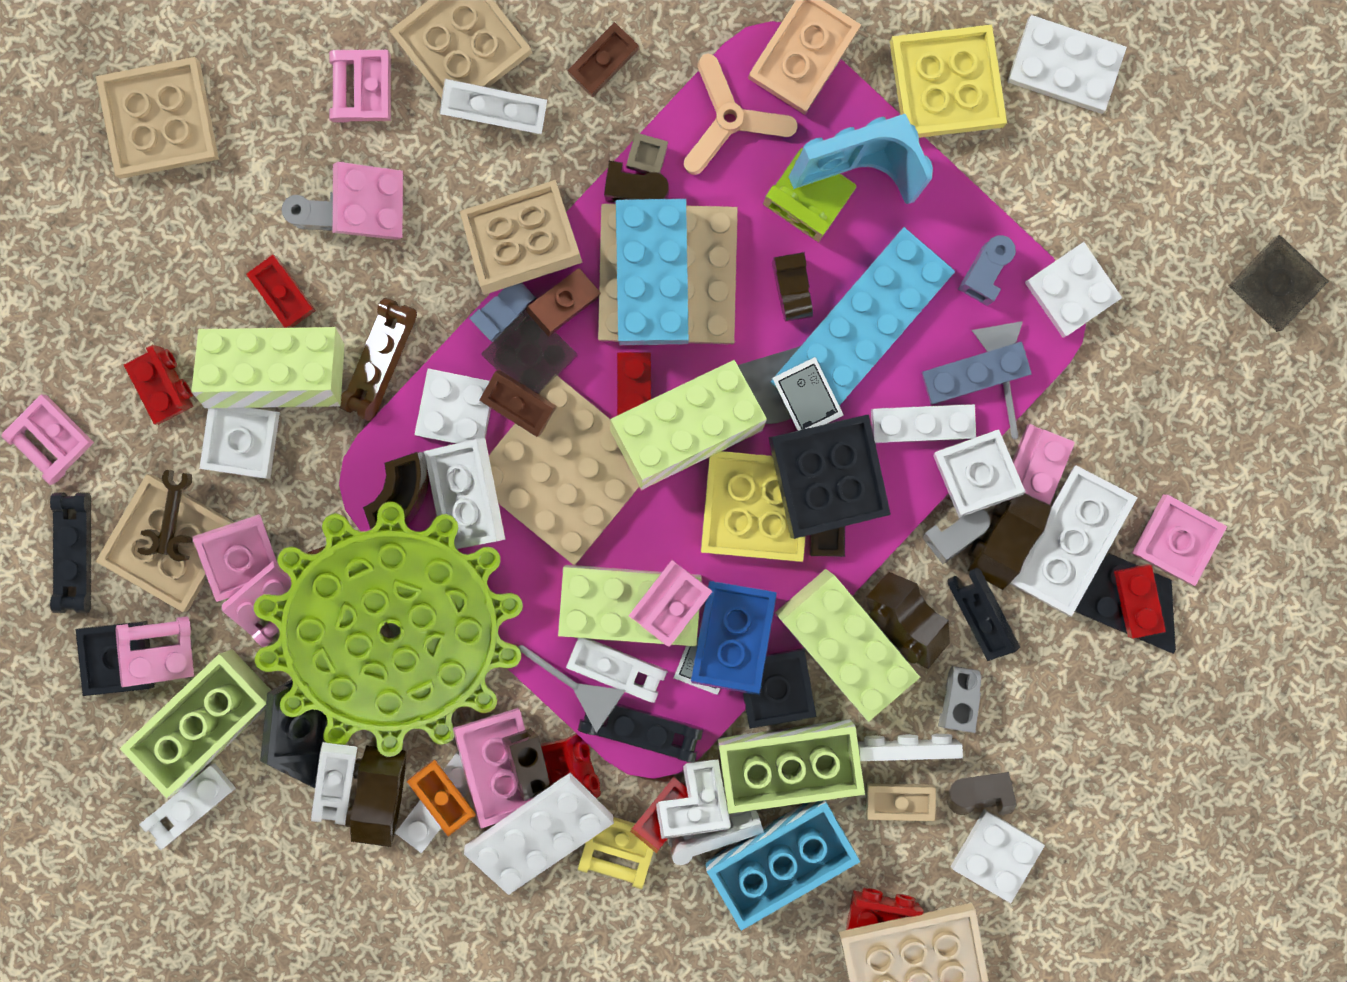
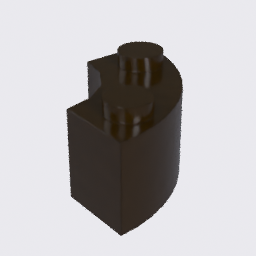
[363,452,429,529]
[967,493,1051,590]
[866,572,950,669]
[345,745,406,847]

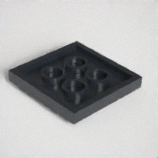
[768,414,891,539]

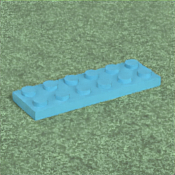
[770,227,955,406]

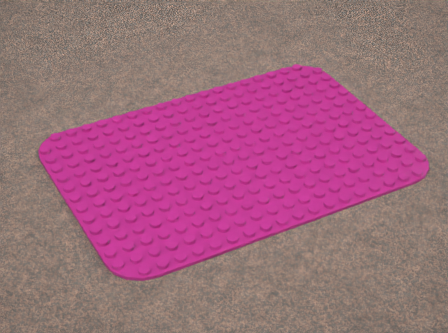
[339,21,1086,779]

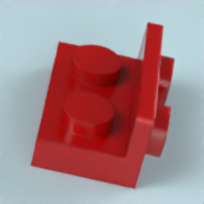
[123,344,194,425]
[541,733,601,798]
[846,888,924,930]

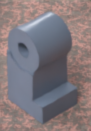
[958,235,1016,306]
[469,283,537,344]

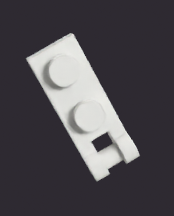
[566,638,667,703]
[311,742,357,825]
[139,763,236,850]
[667,810,764,865]

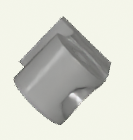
[282,192,333,231]
[923,509,990,564]
[938,666,981,733]

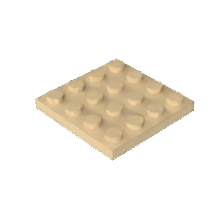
[598,204,738,344]
[489,374,639,565]
[839,903,989,982]

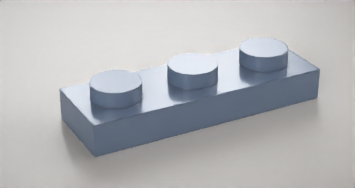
[921,342,1032,405]

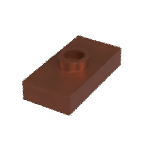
[567,22,639,98]
[526,268,601,337]
[479,370,557,437]

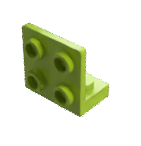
[763,148,856,243]

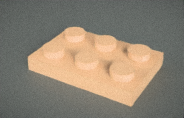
[748,0,861,115]

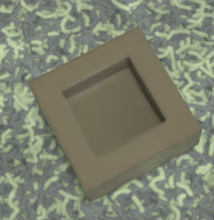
[626,132,668,174]

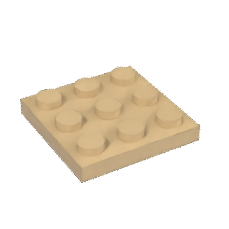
[389,0,533,99]
[96,57,219,179]
[460,180,583,295]
[95,474,235,612]

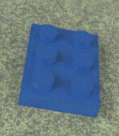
[691,581,777,695]

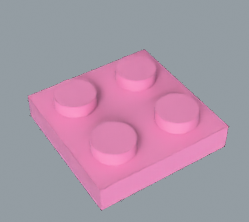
[332,162,403,240]
[1131,495,1227,586]
[193,514,279,602]

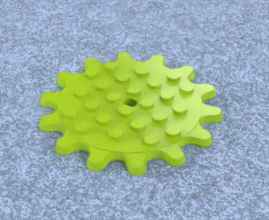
[254,502,523,757]

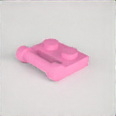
[329,50,391,122]
[1,394,94,485]
[222,561,292,647]
[116,616,194,687]

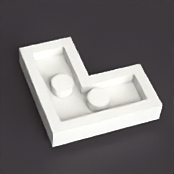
[656,759,731,839]

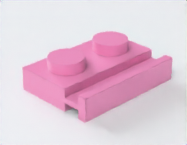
[1012,424,1075,505]
[629,560,712,647]

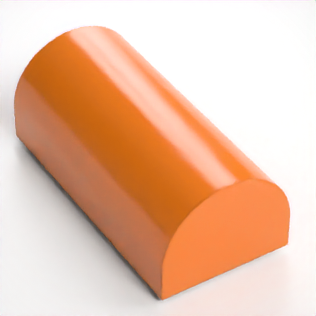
[407,759,476,836]

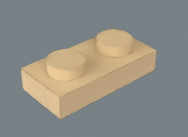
[866,783,936,821]

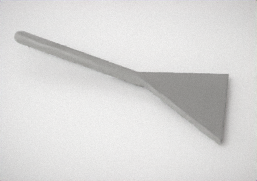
[972,321,1023,439]
[518,645,626,733]

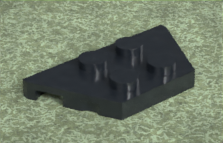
[1074,553,1176,654]
[260,679,328,788]

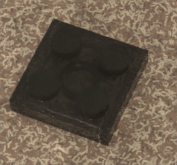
[1228,235,1329,332]
[481,308,578,394]

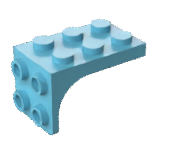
[789,113,933,204]

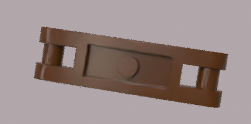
[338,298,417,421]

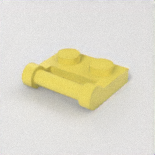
[578,817,654,889]

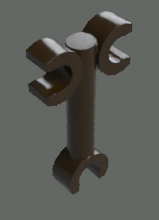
[137,470,193,562]

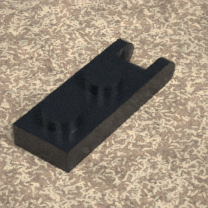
[947,568,1020,661]

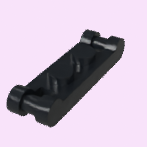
[50,492,91,613]
[577,704,704,763]

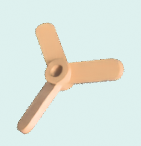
[684,54,797,175]

